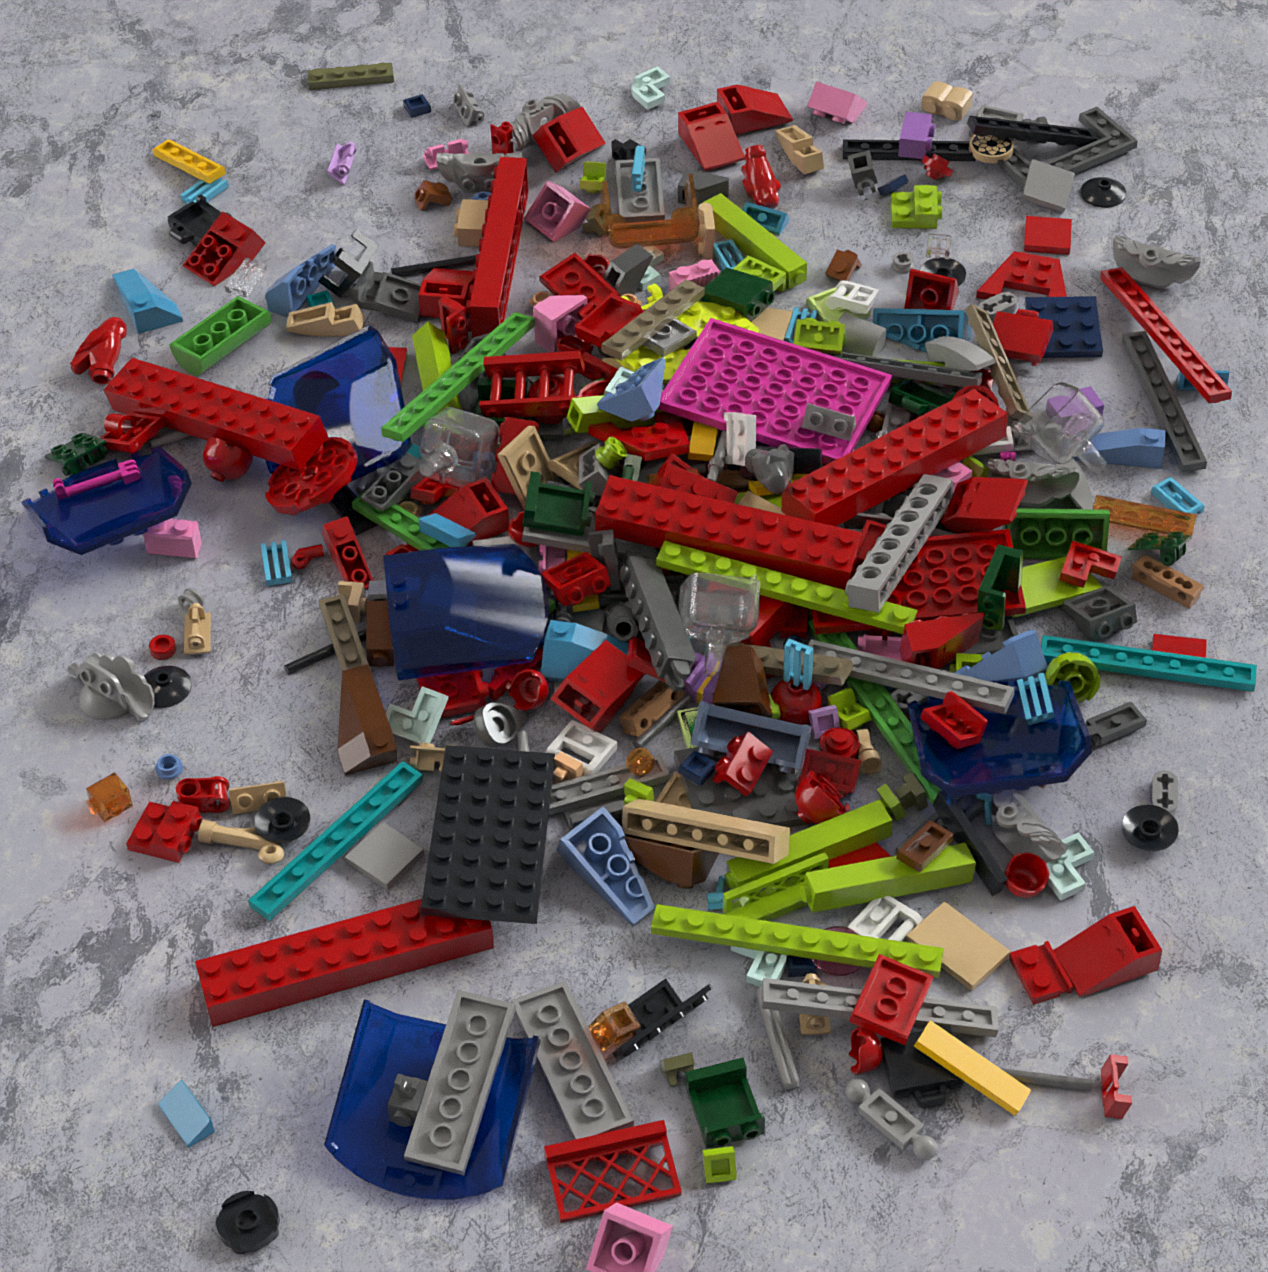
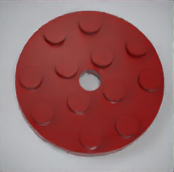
[265,437,357,516]

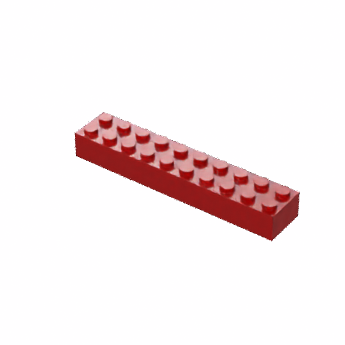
[466,157,529,339]
[103,357,328,471]
[781,389,1008,526]
[595,475,862,590]
[195,899,494,1027]

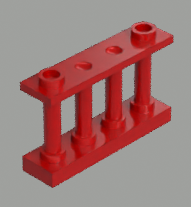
[479,351,585,418]

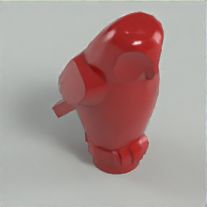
[741,145,781,209]
[70,317,127,385]

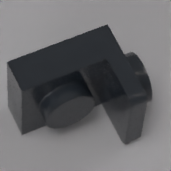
[611,139,646,160]

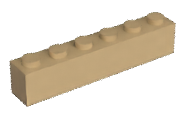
[622,798,790,864]

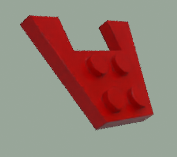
[976,251,1067,300]
[588,412,690,461]

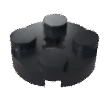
[216,1191,280,1255]

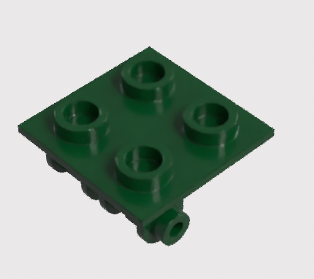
[44,433,108,477]
[1128,532,1192,566]

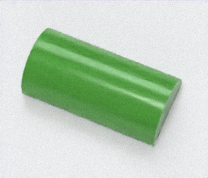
[169,296,271,376]
[1002,508,1110,559]

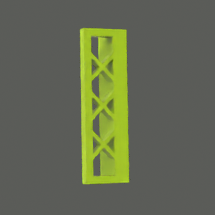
[723,852,829,921]

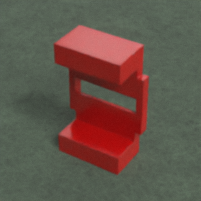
[1101,1054,1132,1119]

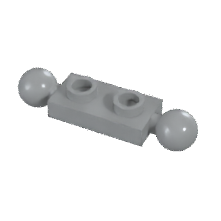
[845,1079,937,1160]

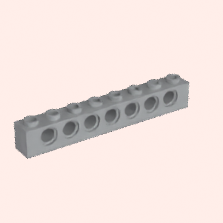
[845,474,953,612]

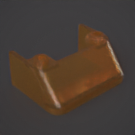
[599,174,700,249]

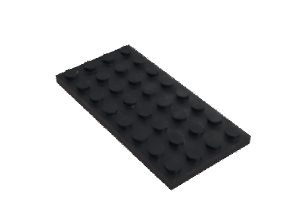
[421,745,555,924]

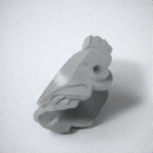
[511,94,581,151]
[436,152,523,192]
[1113,235,1201,289]
[987,458,1080,507]
[67,652,155,721]
[990,777,1068,863]

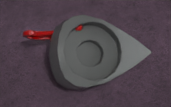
[450,703,528,748]

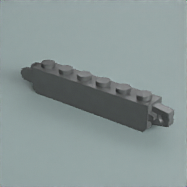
[619,550,696,692]

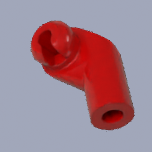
[291,544,324,570]

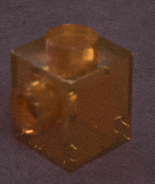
[86,772,133,822]
[588,1001,640,1051]

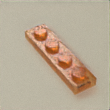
[1093,495,1197,539]

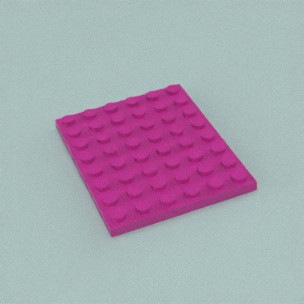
[657,318,892,464]

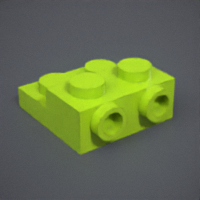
[891,185,942,229]

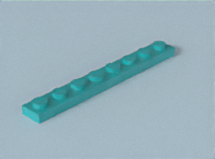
[1041,635,1257,692]
[248,761,424,921]

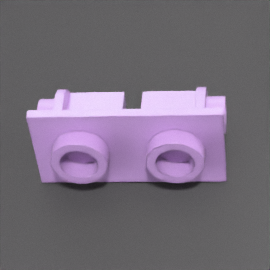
[327,142,357,185]

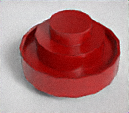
[921,154,954,181]
[819,727,860,758]

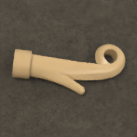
[198,820,284,864]

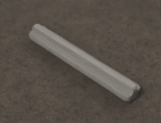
[756,987,799,1090]

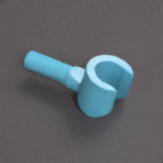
[977,784,993,825]
[707,876,725,910]

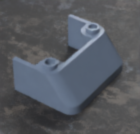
[690,701,812,774]

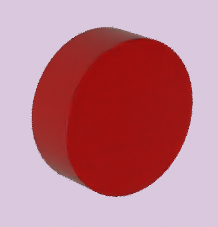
[149,635,176,660]

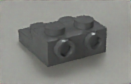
[1063,585,1137,640]

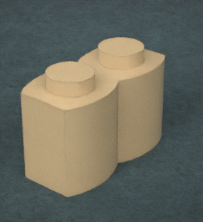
[922,81,973,121]

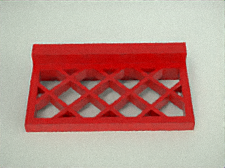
[544,1120,682,1223]

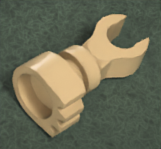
[856,729,882,775]

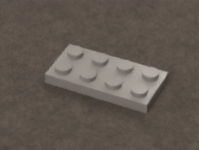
[615,158,665,224]

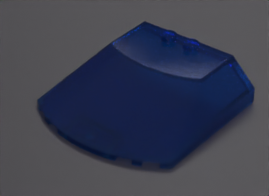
[264,325,412,482]
[21,446,192,555]
[383,544,549,681]
[907,679,1092,797]
[324,999,541,1200]

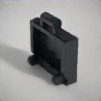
[168,195,232,246]
[880,1026,964,1108]

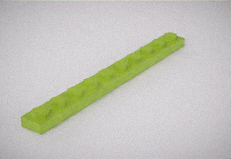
[656,541,917,634]
[651,904,944,978]

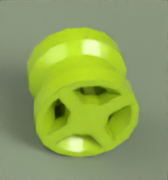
[595,437,627,469]

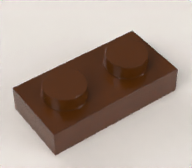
[896,820,954,872]

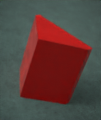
[904,269,959,310]

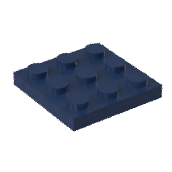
[1024,296,1103,358]

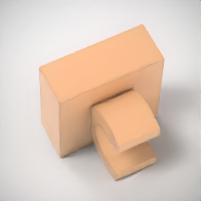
[553,751,583,785]

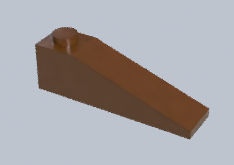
[337,664,397,775]
[624,834,719,889]

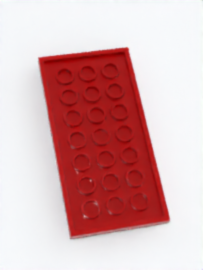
[811,529,1026,635]

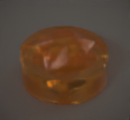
[626,748,655,777]

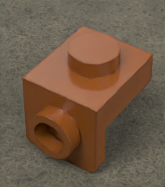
[414,180,453,211]
[825,249,862,282]

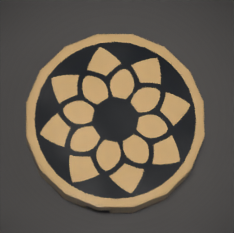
[969,135,1014,164]

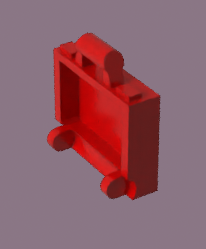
[574,293,646,348]
[992,309,1053,367]

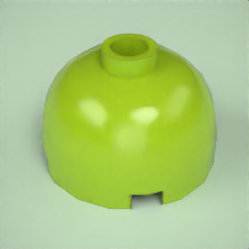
[1045,652,1101,707]

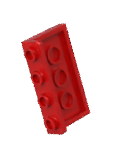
[405,621,489,718]

